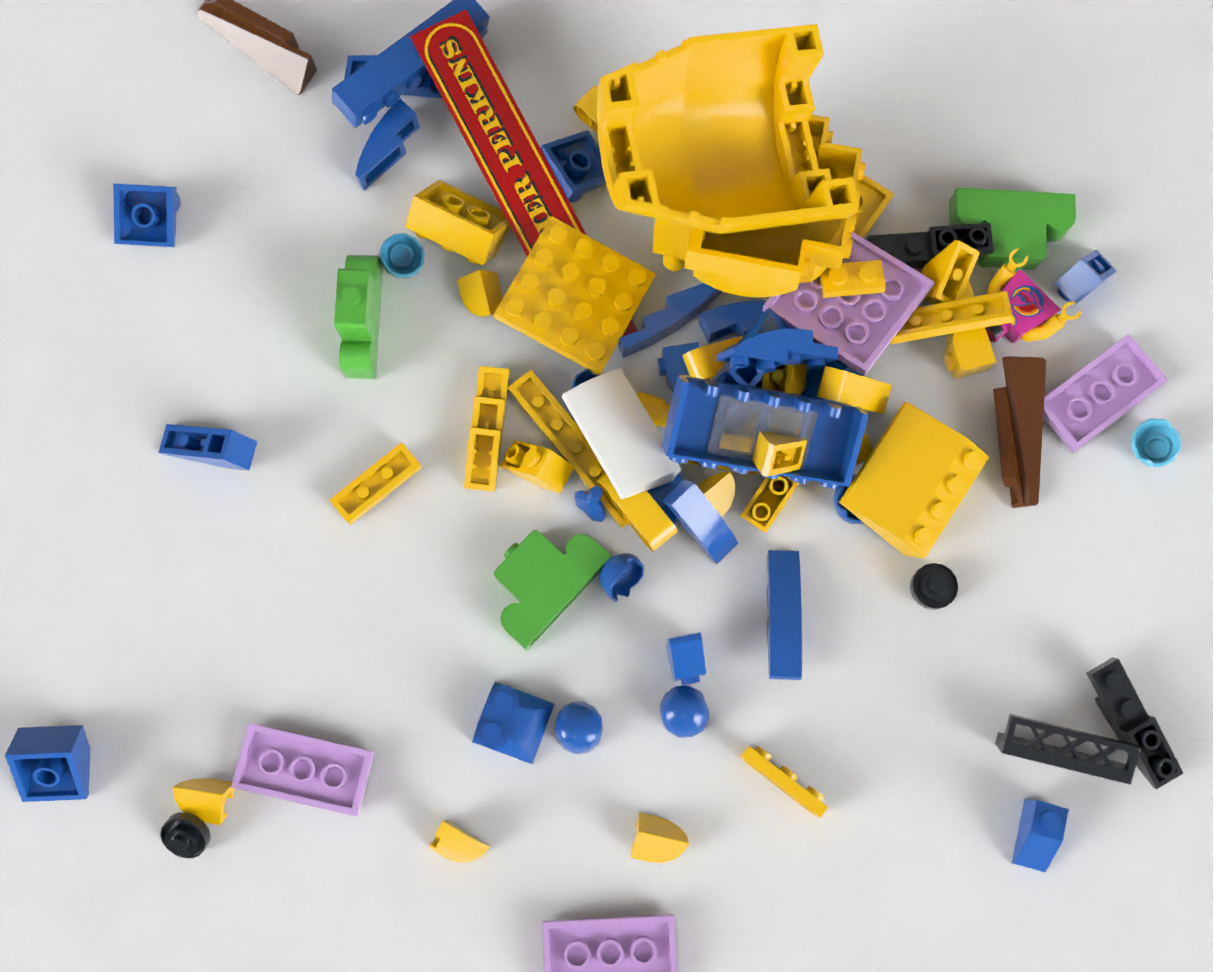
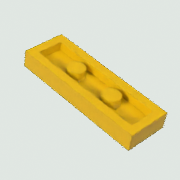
[329,442,422,525]
[739,745,828,818]

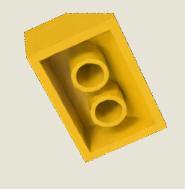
[405,179,511,266]

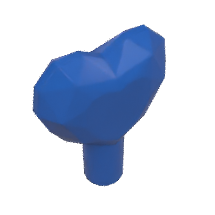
[574,486,606,522]

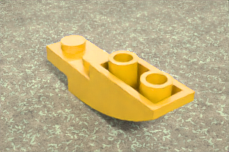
[740,427,800,533]

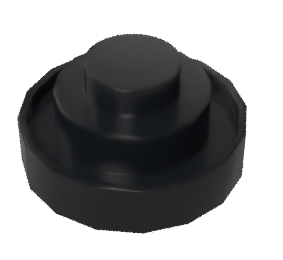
[910,563,958,610]
[160,812,211,858]

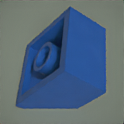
[5,725,90,802]

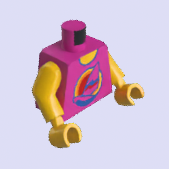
[985,248,1082,343]

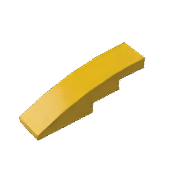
[464,366,510,492]

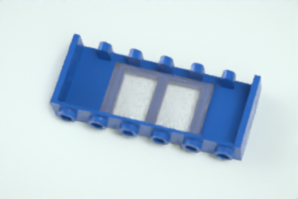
[661,374,869,489]

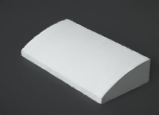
[562,368,681,500]

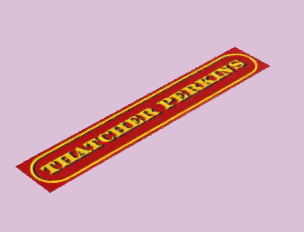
[410,10,638,337]

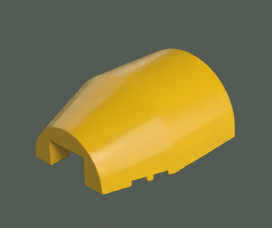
[597,24,860,234]

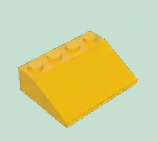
[839,402,989,559]

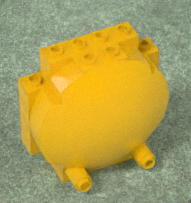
[652,115,866,297]

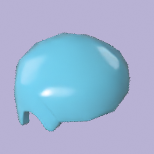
[1131,418,1181,468]

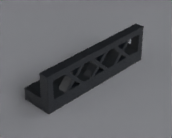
[995,714,1141,785]

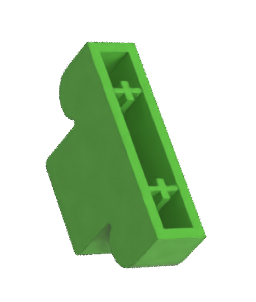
[949,188,1076,272]
[334,255,383,379]
[494,530,612,651]

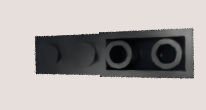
[867,223,994,269]
[1086,657,1184,789]

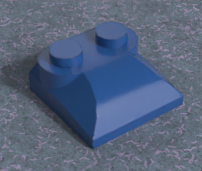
[540,130,606,202]
[113,183,181,247]
[472,682,555,765]

